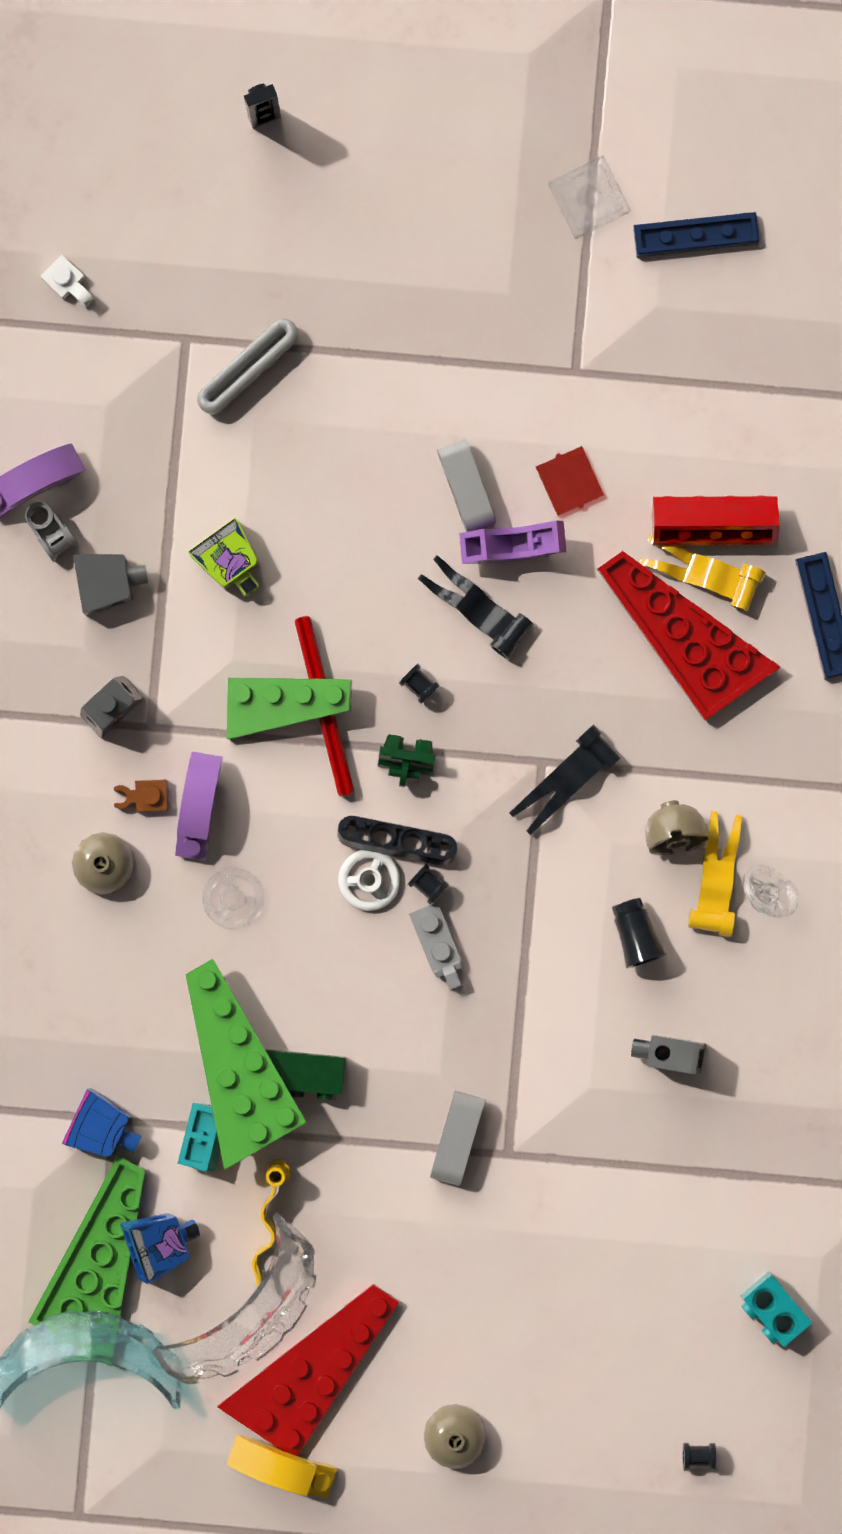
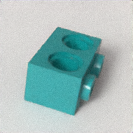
[740,1272,812,1347]

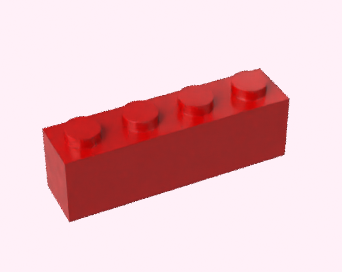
[651,495,780,545]

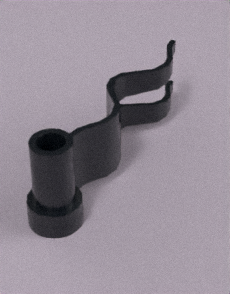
[418,555,534,660]
[509,724,621,835]

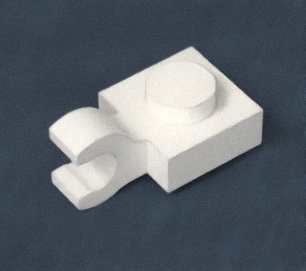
[40,255,94,308]

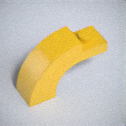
[227,1434,337,1499]

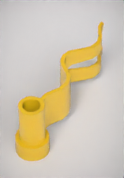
[639,535,766,612]
[688,811,742,937]
[252,1159,291,1286]

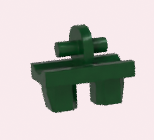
[377,734,436,787]

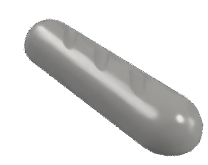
[197,319,299,414]

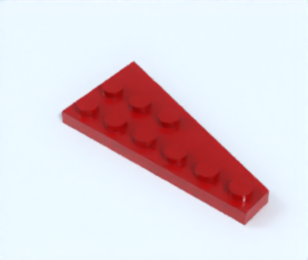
[597,551,781,721]
[217,1284,399,1456]

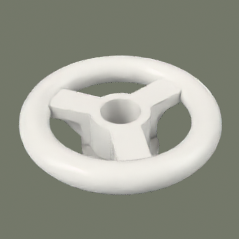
[338,850,400,911]

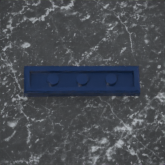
[633,212,760,257]
[795,552,842,680]

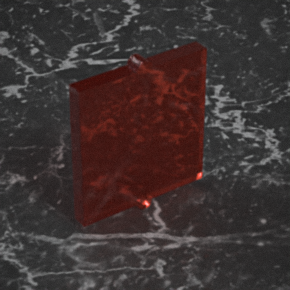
[535,446,604,516]

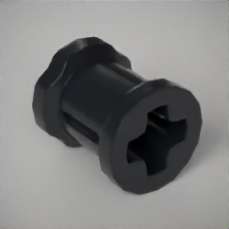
[399,663,440,704]
[408,864,449,905]
[682,1443,716,1471]

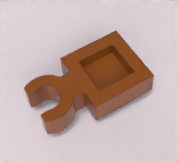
[113,779,168,812]

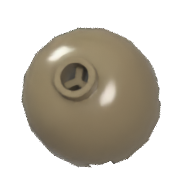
[645,800,709,855]
[72,832,135,895]
[424,1404,486,1469]

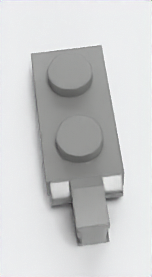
[409,902,463,990]

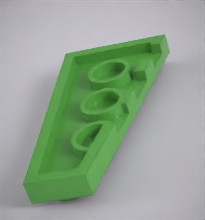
[227,678,352,740]

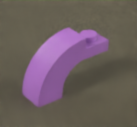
[0,443,86,519]
[459,520,567,564]
[175,752,223,861]

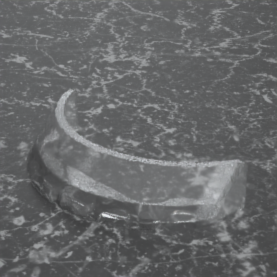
[152,1212,316,1384]

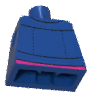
[62,1088,142,1157]

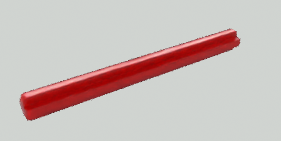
[294,616,354,797]

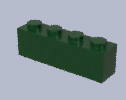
[265,1049,346,1100]

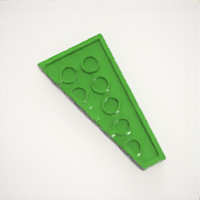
[185,959,307,1170]
[28,1155,146,1367]

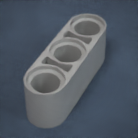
[437,439,496,532]
[430,1090,485,1186]

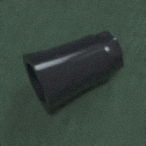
[612,898,667,969]

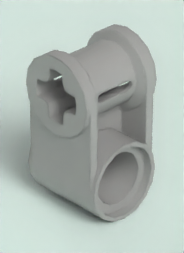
[25,501,79,562]

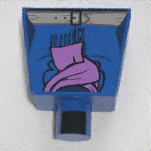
[120,1213,200,1284]

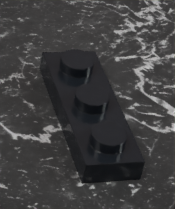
[244,83,281,129]

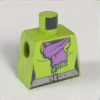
[188,517,260,597]

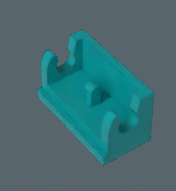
[177,1103,221,1172]

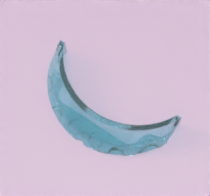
[0,1310,182,1409]

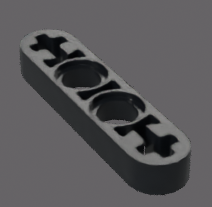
[337,816,457,866]

